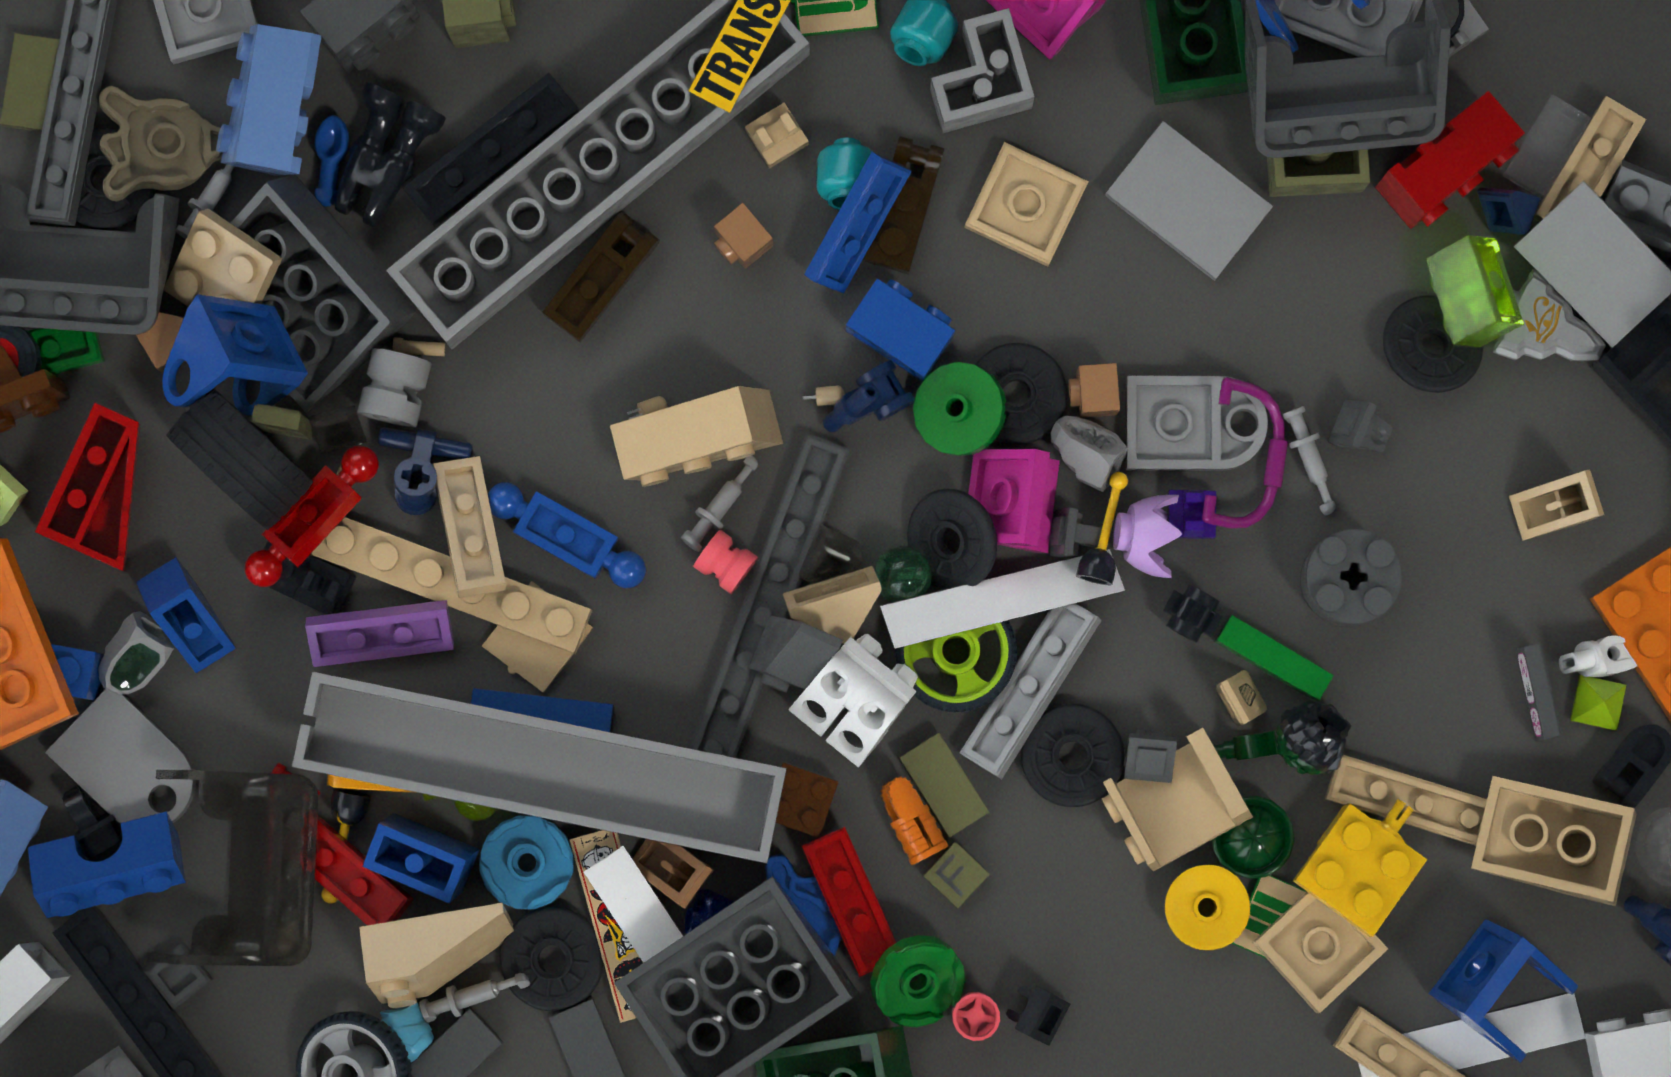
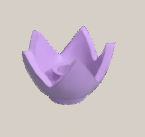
[1113,495,1182,578]

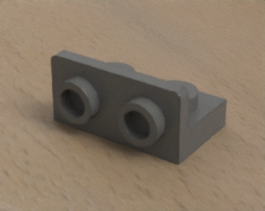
[1603,160,1671,258]

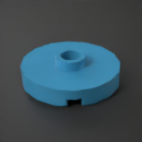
[479,816,574,909]

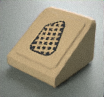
[1216,670,1267,726]

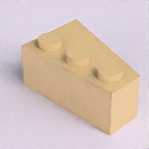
[610,386,783,487]

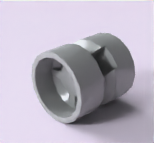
[357,348,432,427]

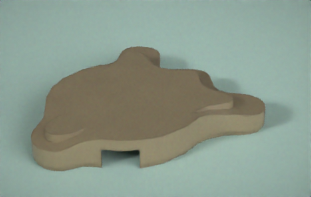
[99,86,223,201]

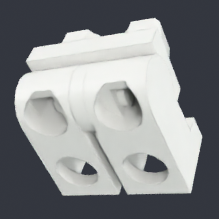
[788,634,918,768]

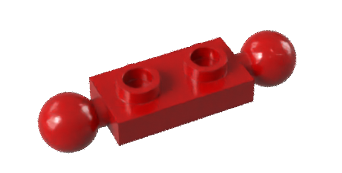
[244,445,379,587]

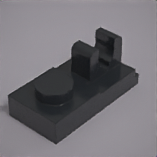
[263,541,357,615]

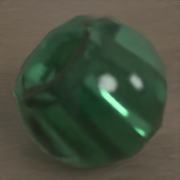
[875,546,932,603]

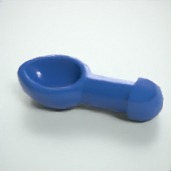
[314,115,350,207]

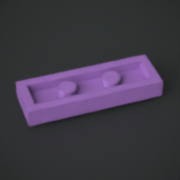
[305,600,454,667]

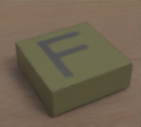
[923,842,990,909]

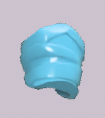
[380,1002,434,1062]

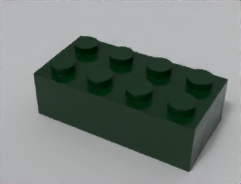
[1139,0,1248,105]

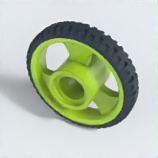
[895,620,1017,712]

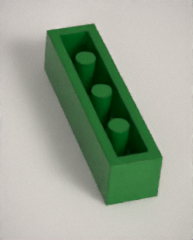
[1214,615,1334,701]

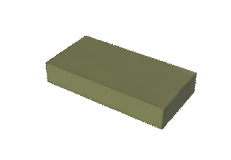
[0,33,59,132]
[251,404,315,441]
[899,733,990,838]

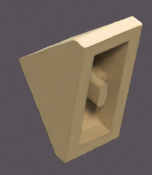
[1509,469,1604,541]
[783,566,882,644]

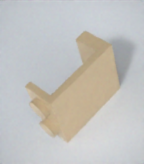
[1102,728,1253,871]

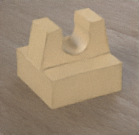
[745,102,809,169]

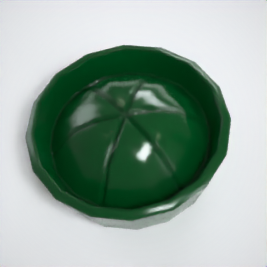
[1212,796,1295,879]

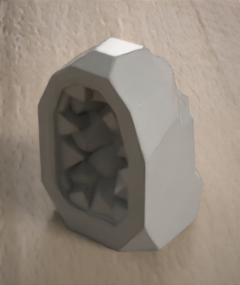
[1051,416,1128,492]

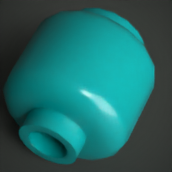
[890,0,958,66]
[816,137,873,210]

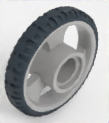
[296,1011,413,1077]

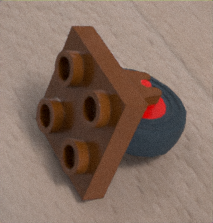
[0,325,70,433]

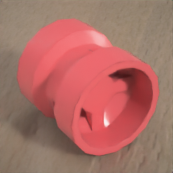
[693,529,758,595]
[952,992,1000,1041]

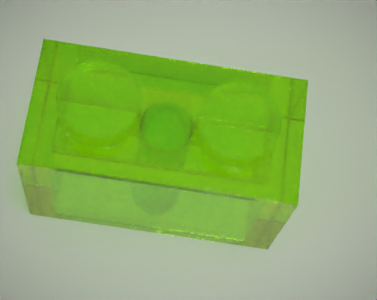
[1425,235,1524,347]

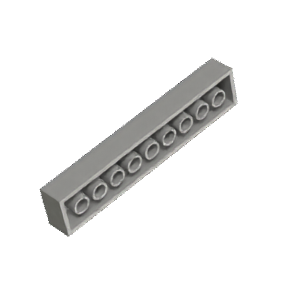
[386,0,810,349]

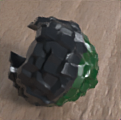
[1276,701,1351,775]

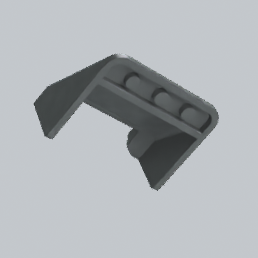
[0,185,180,335]

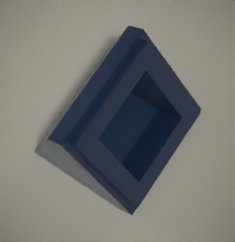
[1477,187,1540,235]

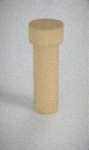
[393,337,445,356]

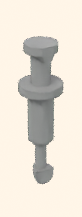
[175,164,235,239]
[1282,406,1336,515]
[681,455,758,552]
[419,973,530,1023]

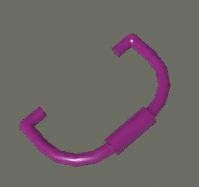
[1202,377,1288,528]

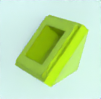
[1570,675,1626,731]

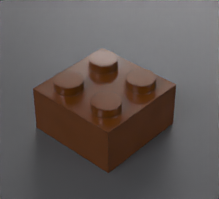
[775,763,838,838]

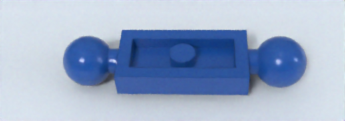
[488,482,646,588]

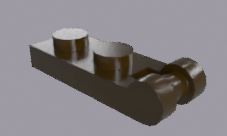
[864,136,945,275]
[542,212,660,343]

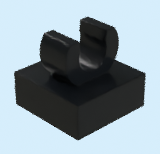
[1006,986,1071,1046]

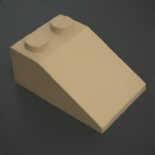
[1471,776,1637,906]
[359,903,514,1008]

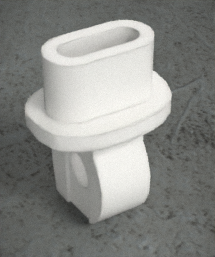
[1559,635,1637,677]

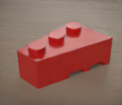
[1375,90,1525,229]
[35,403,141,572]

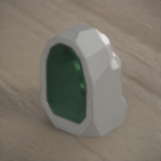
[98,611,174,695]

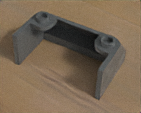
[1245,0,1451,158]

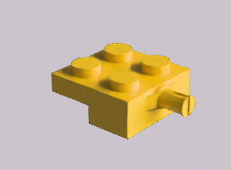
[1293,799,1427,937]

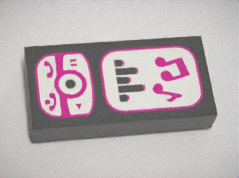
[1515,643,1562,741]

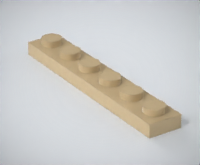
[311,517,592,654]

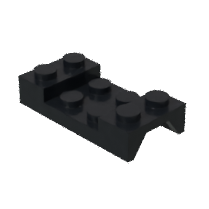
[1592,299,1671,446]

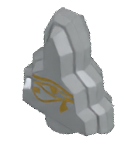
[1491,268,1606,361]

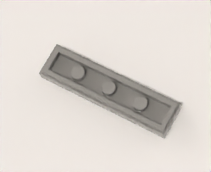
[959,603,1102,780]

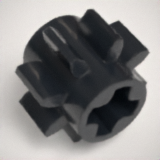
[1163,585,1223,643]

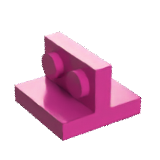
[986,0,1107,60]
[968,449,1060,553]

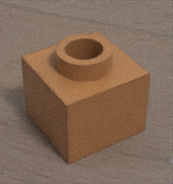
[714,203,774,269]
[1069,363,1120,418]

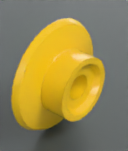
[1165,865,1250,950]

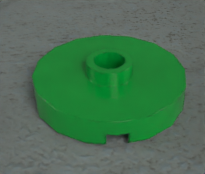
[913,362,1006,456]
[870,935,966,1028]

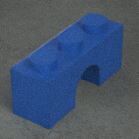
[28,811,186,918]

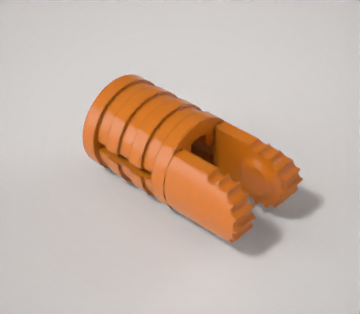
[880,776,949,866]

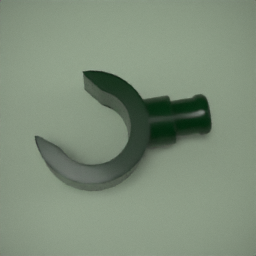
[1214,731,1279,761]

